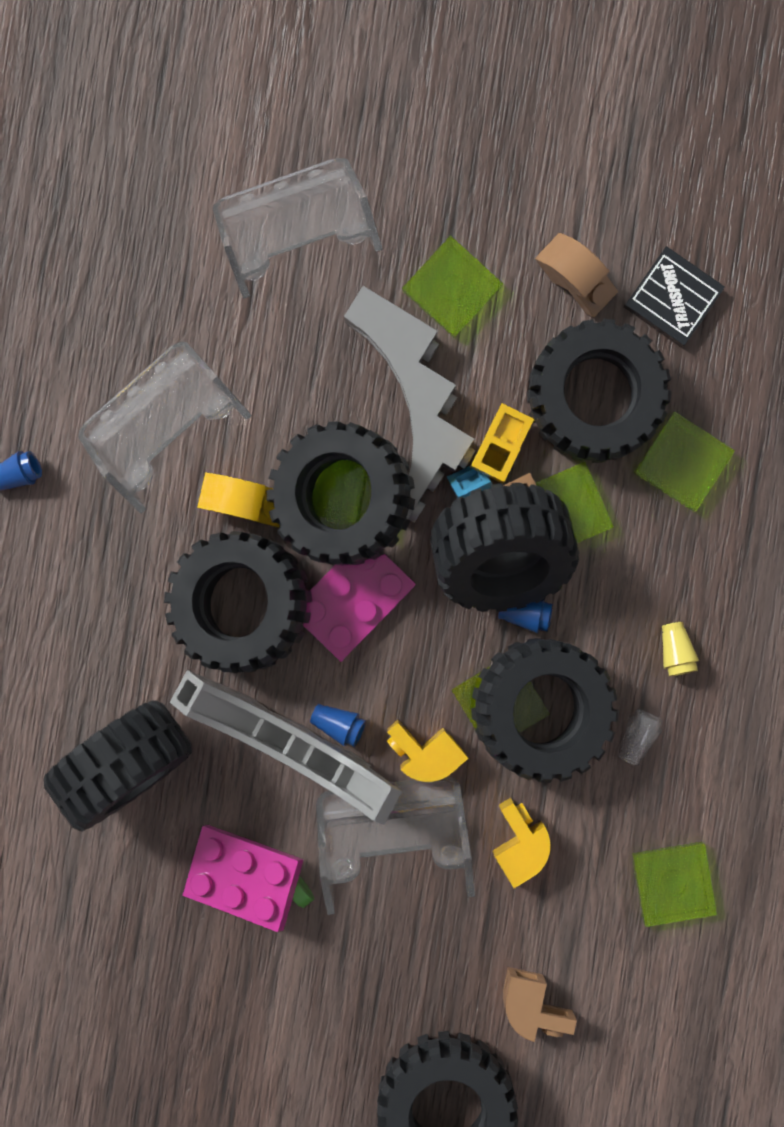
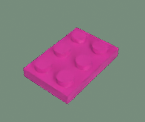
[303,554,416,662]
[182,825,304,932]

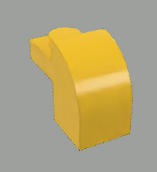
[470,403,534,484]
[197,473,280,527]
[387,720,468,782]
[492,798,550,888]

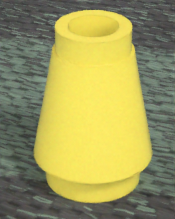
[661,622,699,677]

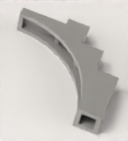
[344,286,476,523]
[170,670,402,825]

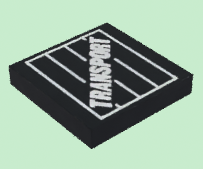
[624,246,725,348]

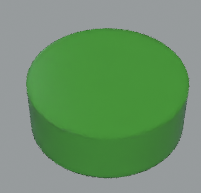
[292,876,315,908]

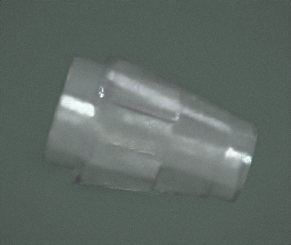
[619,709,663,766]

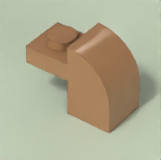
[535,232,618,318]
[503,967,577,1042]

